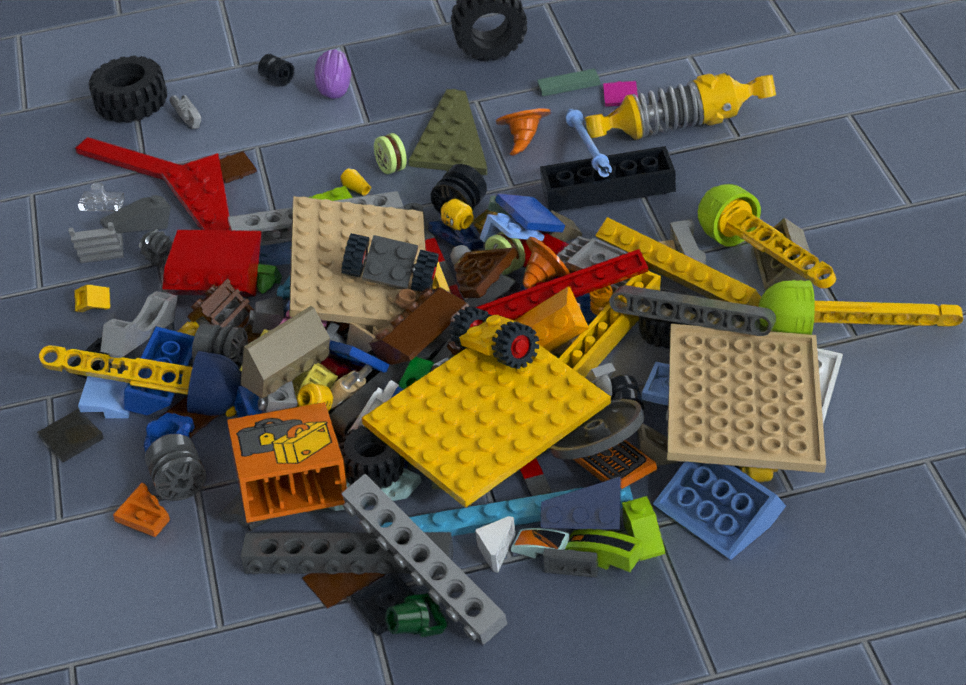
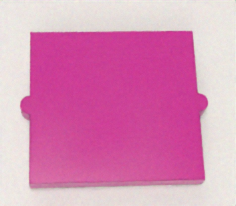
[603,81,638,107]

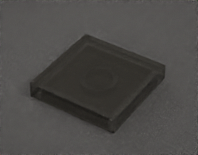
[37,409,104,463]

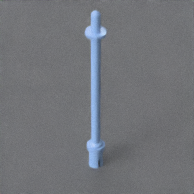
[565,109,612,177]

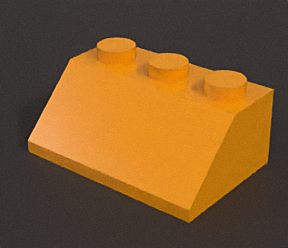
[514,287,589,352]

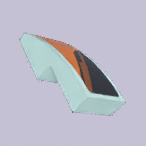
[511,528,569,558]

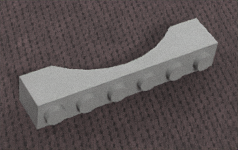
[101,291,177,358]

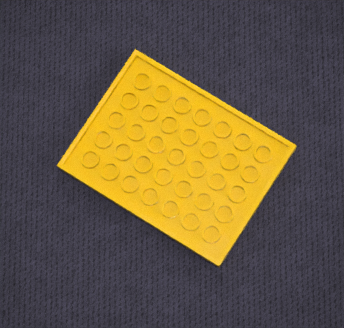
[362,342,611,508]

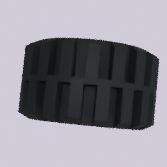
[639,288,697,348]
[339,425,405,489]

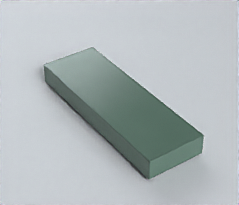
[537,68,600,96]

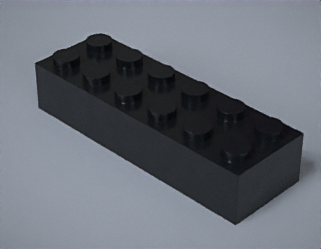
[540,146,676,212]

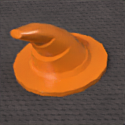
[496,108,551,155]
[523,237,570,289]

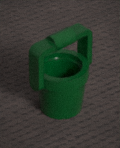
[385,593,447,637]

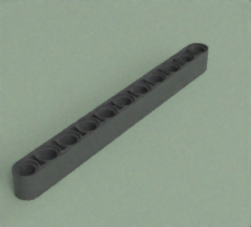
[330,274,520,437]

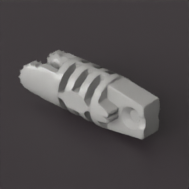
[170,96,201,129]

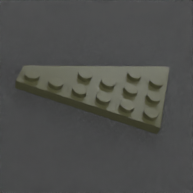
[409,89,488,175]

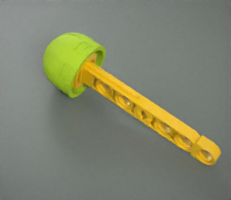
[697,184,836,288]
[758,280,963,335]

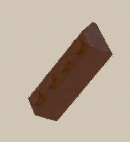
[368,287,470,365]

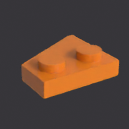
[113,483,170,537]

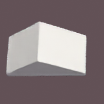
[475,516,516,573]

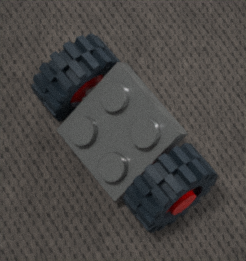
[341,233,439,292]

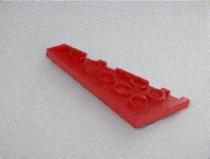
[162,153,230,230]

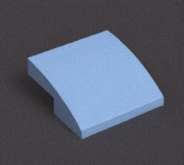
[78,376,130,419]

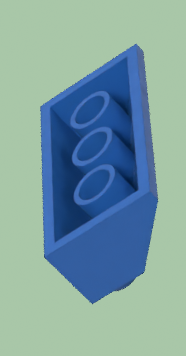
[124,326,194,415]

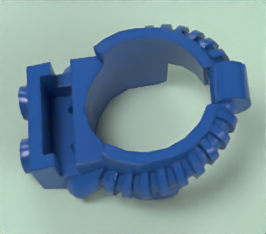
[144,413,195,453]

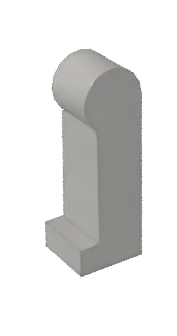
[670,219,706,265]

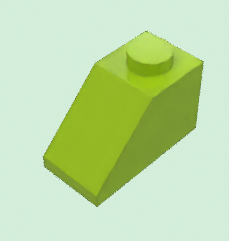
[622,496,665,561]

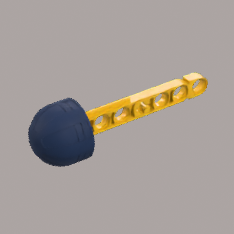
[39,345,242,416]

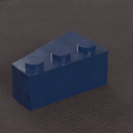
[541,477,622,530]

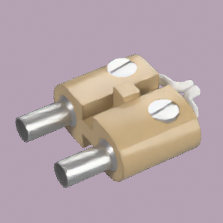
[330,364,372,409]

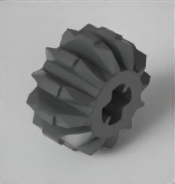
[138,229,173,267]

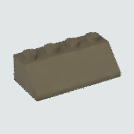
[241,306,330,399]

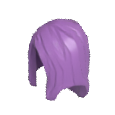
[314,49,352,99]

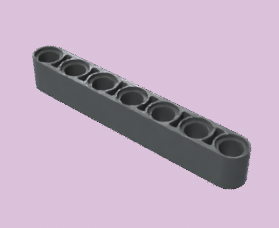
[609,285,776,336]

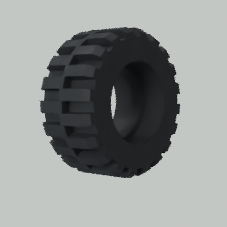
[451,0,528,61]
[89,56,168,123]

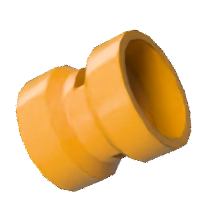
[589,286,613,315]

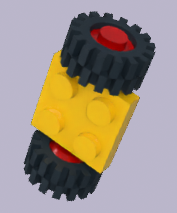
[449,307,539,369]

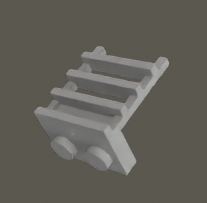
[69,222,124,263]

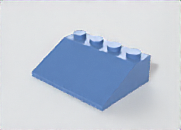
[653,462,786,560]

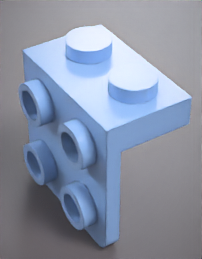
[480,213,545,242]

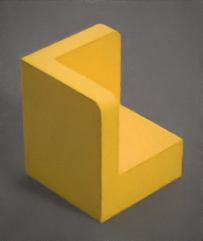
[74,285,110,312]

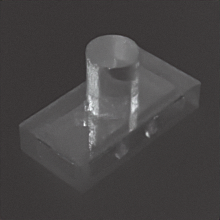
[78,182,125,212]

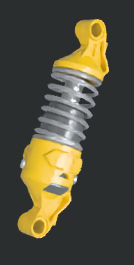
[585,72,776,140]

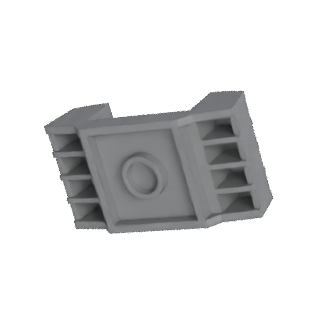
[557,236,631,294]

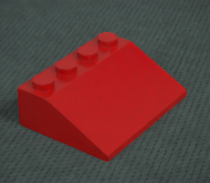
[162,230,261,297]

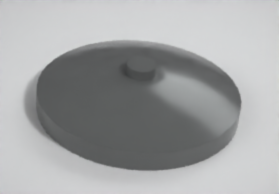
[549,399,644,459]

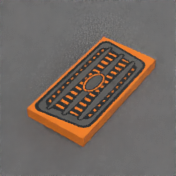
[573,440,657,489]

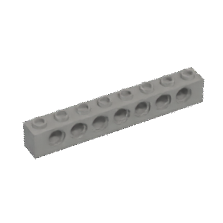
[228,191,404,246]
[341,474,507,645]

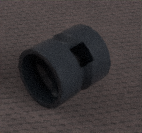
[258,54,295,86]
[611,375,644,411]

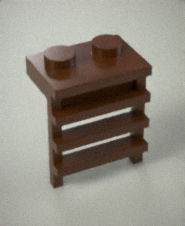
[187,279,254,328]

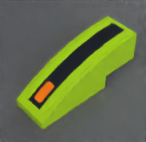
[565,529,643,572]

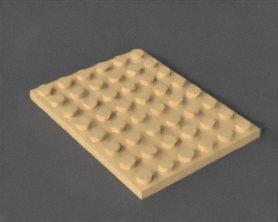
[289,196,425,327]
[667,324,826,473]

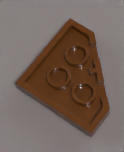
[454,247,518,298]

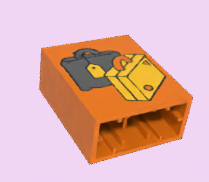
[227,402,347,523]

